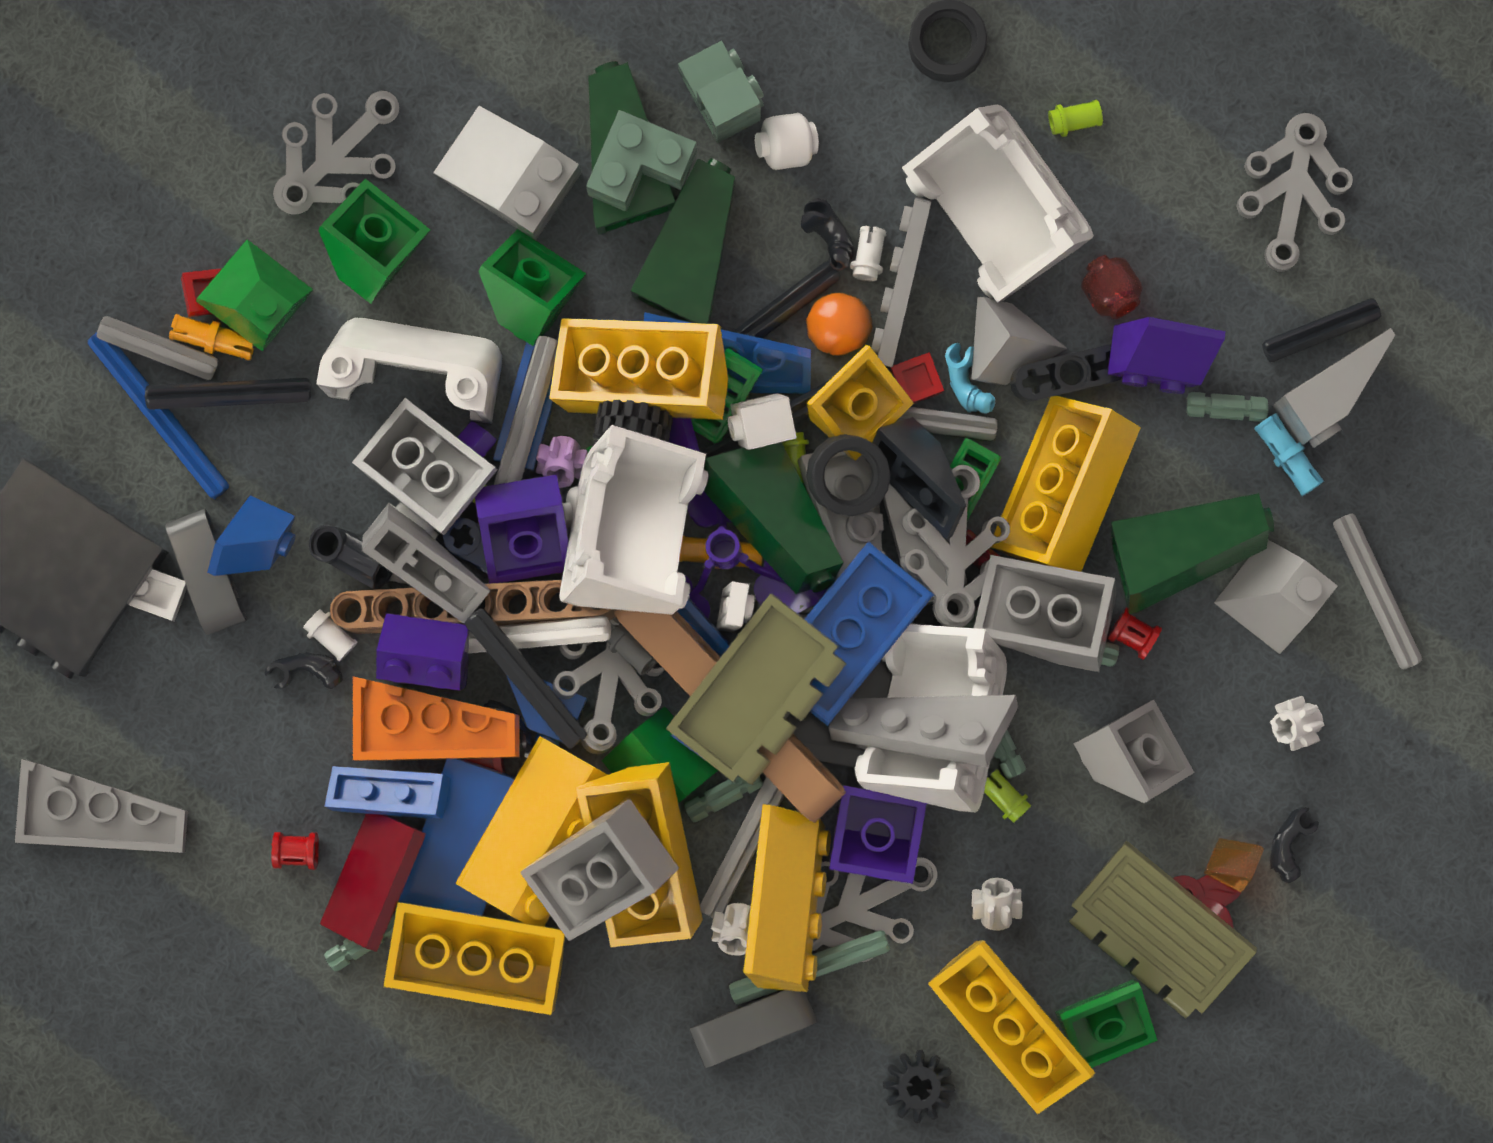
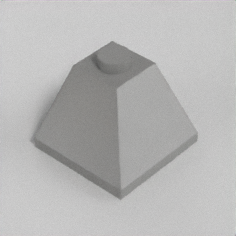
[1214,539,1338,654]
[1074,700,1194,803]

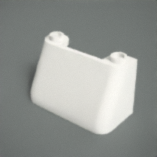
[902,104,1093,303]
[316,318,502,424]
[560,425,708,615]
[855,624,1007,812]

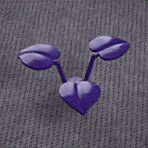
[685,491,828,618]

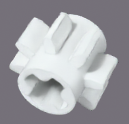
[1270,696,1324,751]
[972,878,1023,930]
[711,903,751,956]

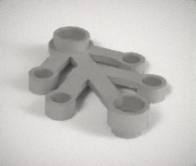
[273,91,399,214]
[1237,113,1353,272]
[900,465,1010,628]
[552,608,665,754]
[812,858,937,962]

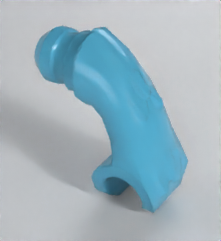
[945,343,995,414]

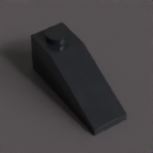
[865,417,967,539]

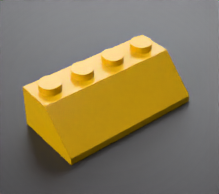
[549,318,728,420]
[990,396,1141,572]
[456,736,608,926]
[576,762,703,947]
[744,804,831,992]
[383,902,565,1015]
[928,940,1095,1114]

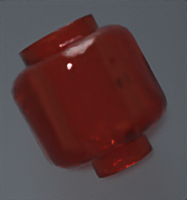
[1081,255,1143,319]

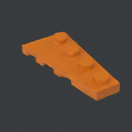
[353,676,520,761]

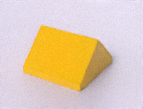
[807,345,914,461]

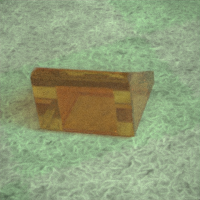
[1204,838,1264,892]

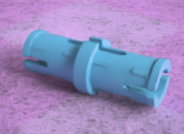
[1254,413,1324,496]

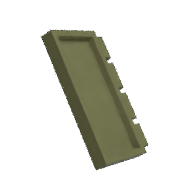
[666,593,847,785]
[1068,840,1257,1019]

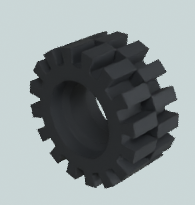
[593,399,673,442]

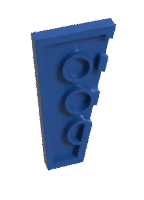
[644,312,811,393]

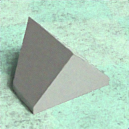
[971,297,1067,385]

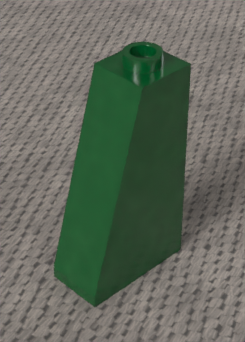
[588,61,675,235]
[631,158,735,324]
[703,442,844,594]
[1110,493,1274,614]

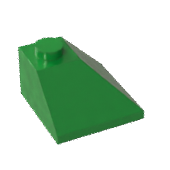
[318,178,431,304]
[478,229,586,346]
[196,239,313,352]

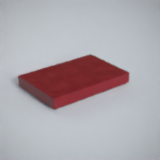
[320,814,426,952]

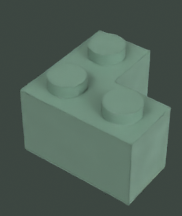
[678,41,764,143]
[586,110,697,212]

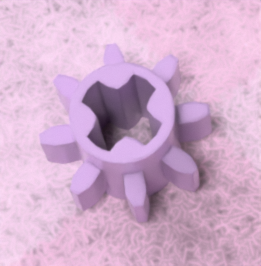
[536,436,588,488]

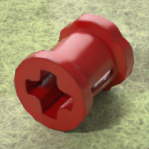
[1107,607,1162,660]
[271,832,319,870]

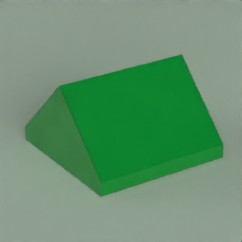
[601,707,718,805]
[1055,980,1158,1068]

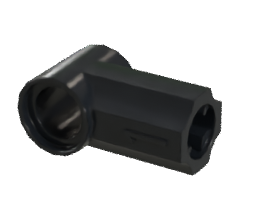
[309,525,393,590]

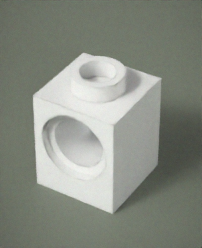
[728,393,797,450]

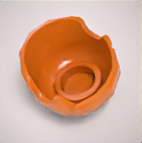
[806,293,873,356]

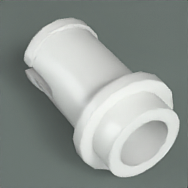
[850,226,886,281]
[303,609,358,662]

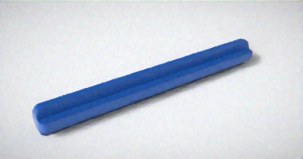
[88,333,229,499]

